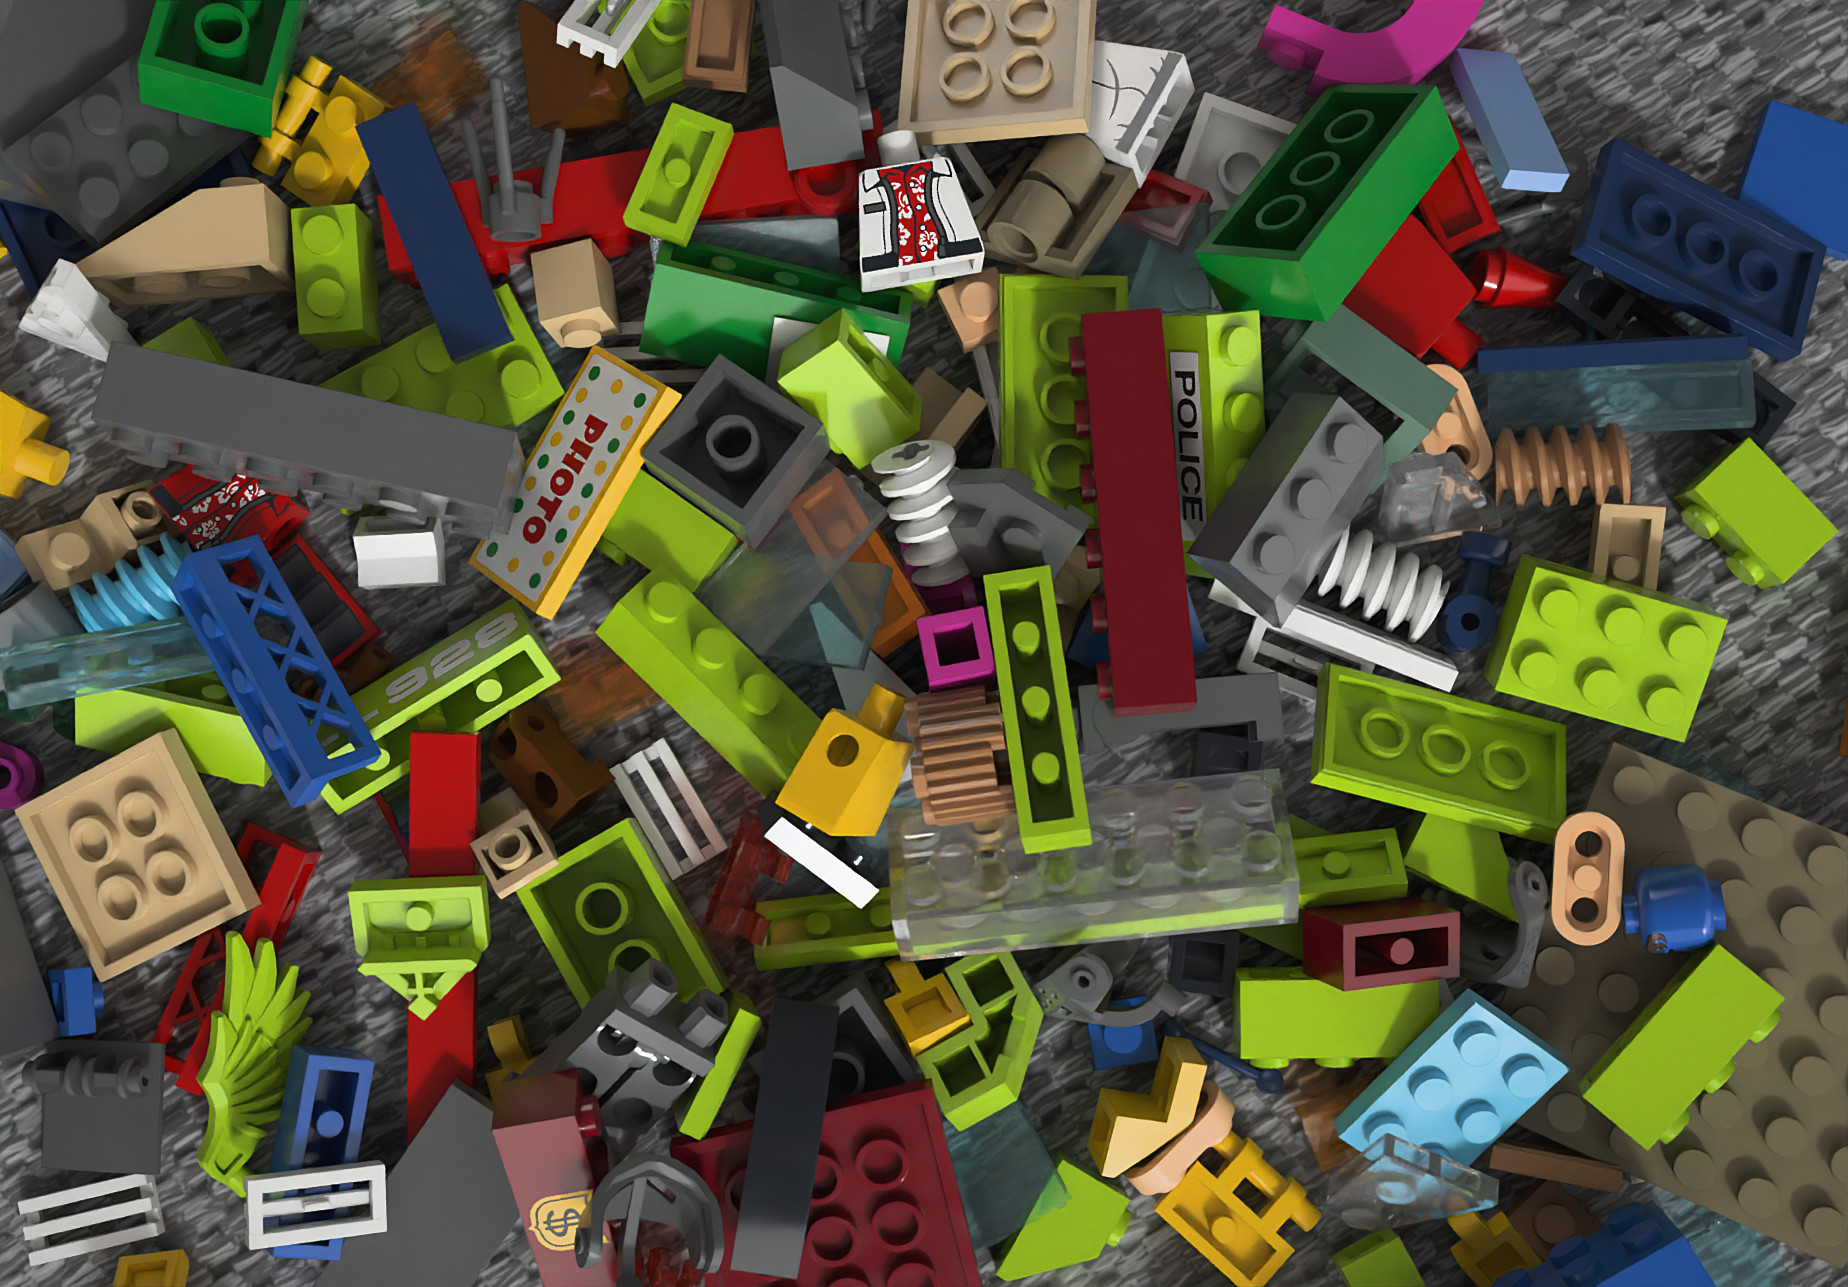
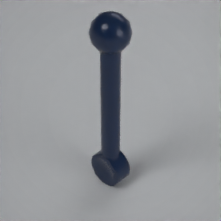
[1160,1019,1284,1094]

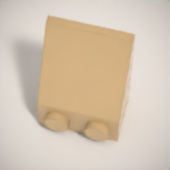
[75,177,296,308]

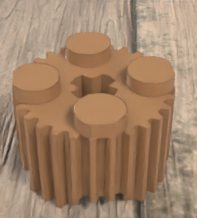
[904,683,1017,827]

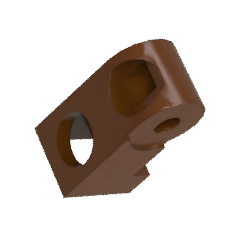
[486,701,616,832]

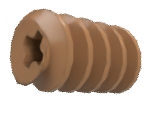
[1493,423,1631,508]

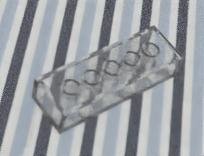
[887,768,1299,962]

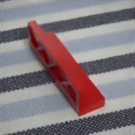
[151,822,322,1096]

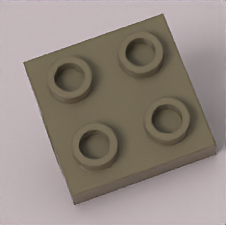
[974,133,1139,280]

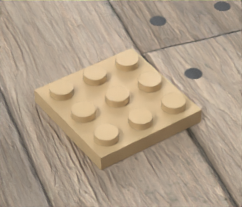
[897,0,1097,146]
[14,728,262,983]

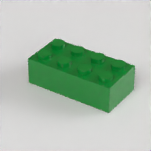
[137,0,309,139]
[1194,84,1460,322]

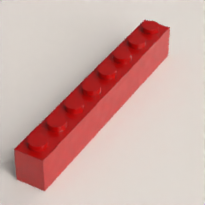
[377,108,884,290]

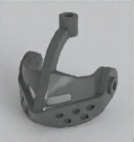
[1415,844,1550,989]
[1030,927,1187,1027]
[574,1152,725,1287]

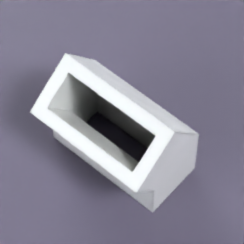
[353,516,446,590]

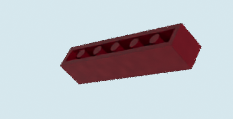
[1068,308,1197,718]

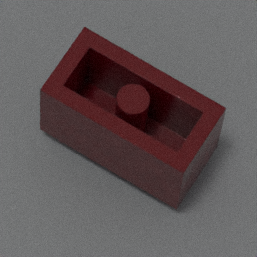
[1302,897,1460,991]

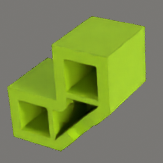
[915,937,1044,1132]

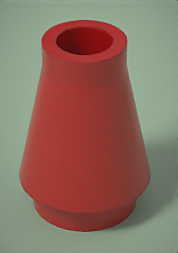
[1468,247,1568,311]

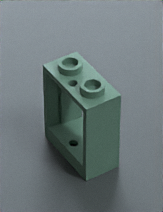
[1262,304,1459,495]

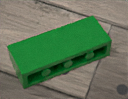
[638,239,913,381]

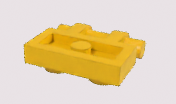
[251,54,395,207]
[1152,1130,1322,1287]

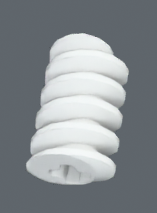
[871,440,970,587]
[1316,524,1450,645]

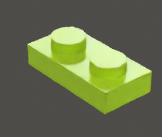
[623,102,734,249]

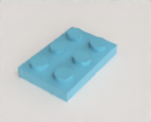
[1333,988,1571,1200]

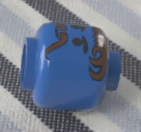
[1621,864,1726,955]

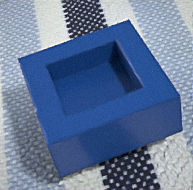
[48,967,104,1036]
[1086,994,1159,1071]

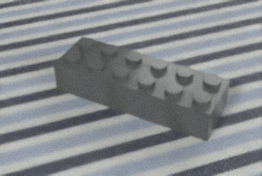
[91,341,526,539]

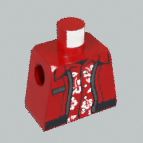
[148,464,310,588]

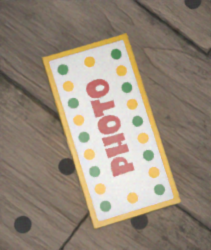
[468,344,682,620]

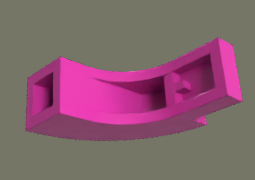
[1257,0,1484,98]
[899,542,997,693]

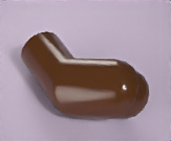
[298,644,394,708]

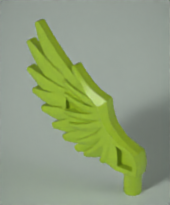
[195,931,313,1198]

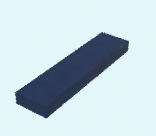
[355,102,515,365]
[1473,333,1747,373]

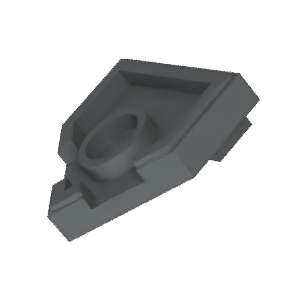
[946,468,1093,582]

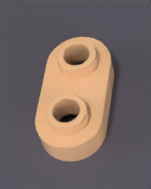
[1417,364,1493,489]
[1550,810,1625,946]
[1122,1081,1235,1195]

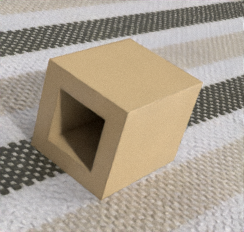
[530,238,621,348]

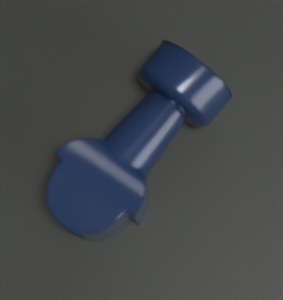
[1435,531,1513,653]

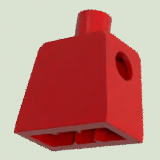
[1341,214,1485,371]

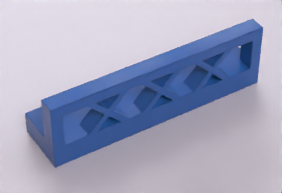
[170,534,382,808]

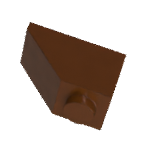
[517,1,630,139]

